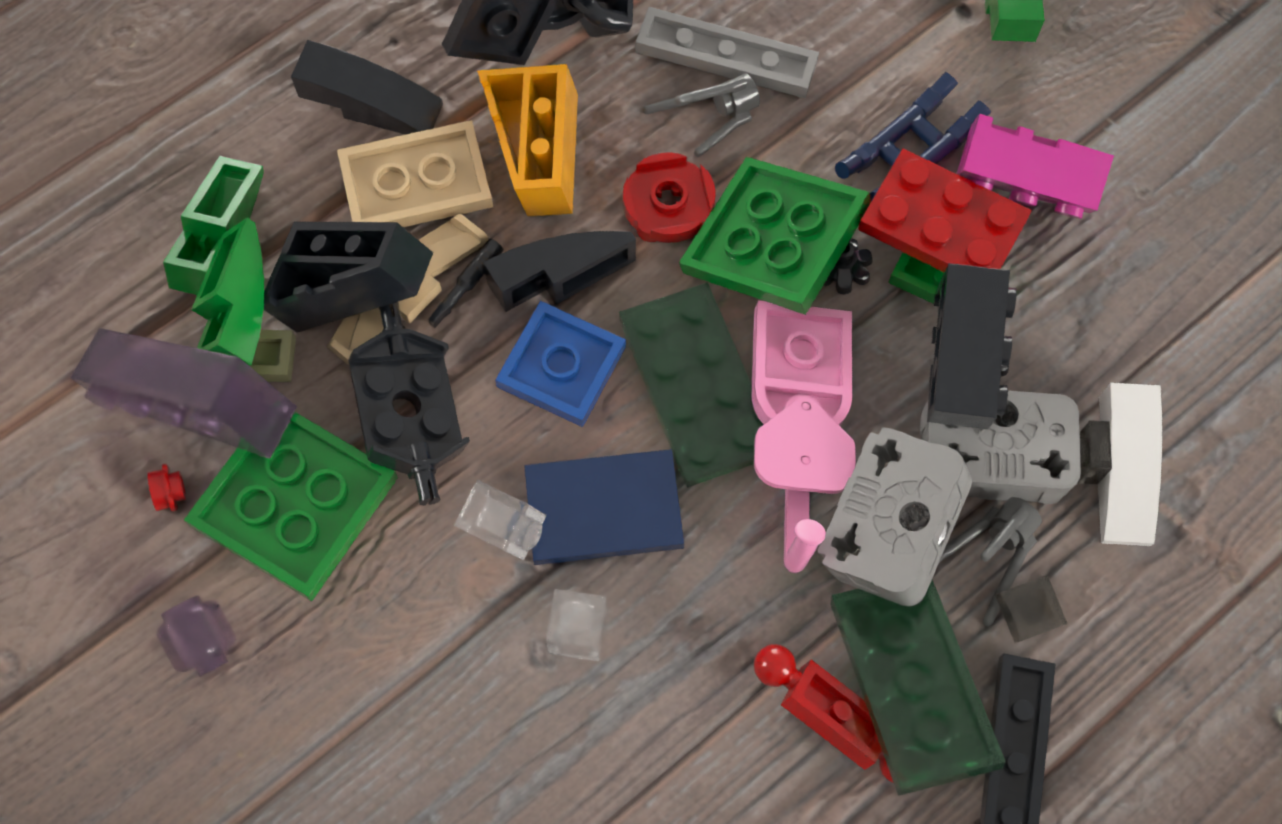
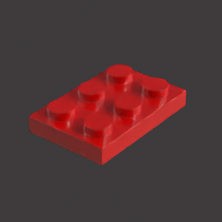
[858,148,1032,272]

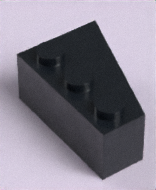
[264,222,434,333]
[927,263,1017,429]

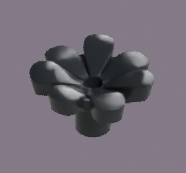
[823,238,873,295]

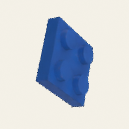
[495,301,626,427]

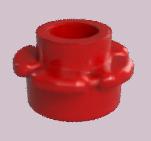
[147,464,186,512]

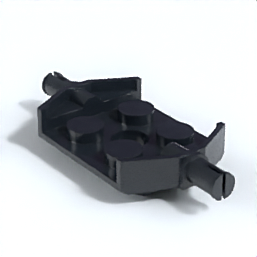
[348,302,470,506]

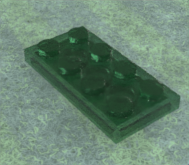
[619,282,763,488]
[830,579,1006,796]

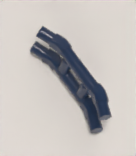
[835,72,991,202]

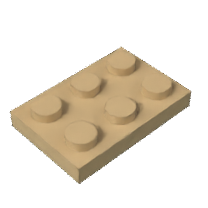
[337,120,493,227]

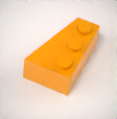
[477,64,578,216]

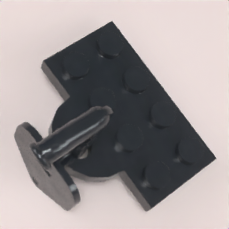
[442,0,633,65]

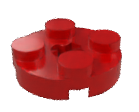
[623,152,716,243]

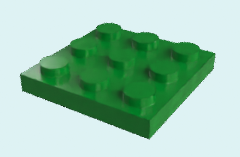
[679,157,871,315]
[184,399,398,602]

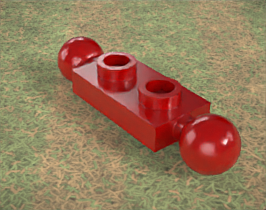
[754,644,922,785]

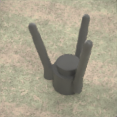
[643,73,760,157]
[939,497,1042,627]

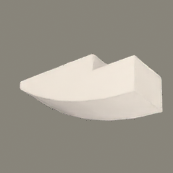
[1096,383,1162,546]

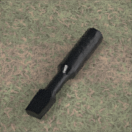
[428,239,504,328]

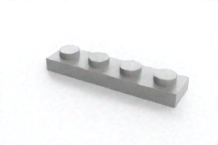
[635,7,819,99]

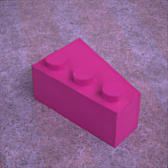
[957,114,1114,219]

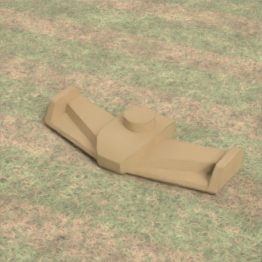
[327,214,488,365]

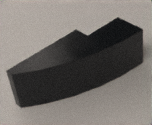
[291,40,443,135]
[483,231,636,312]

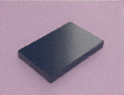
[524,449,684,565]

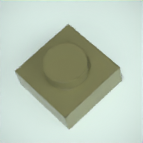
[238,330,296,382]

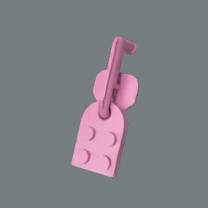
[752,300,856,573]

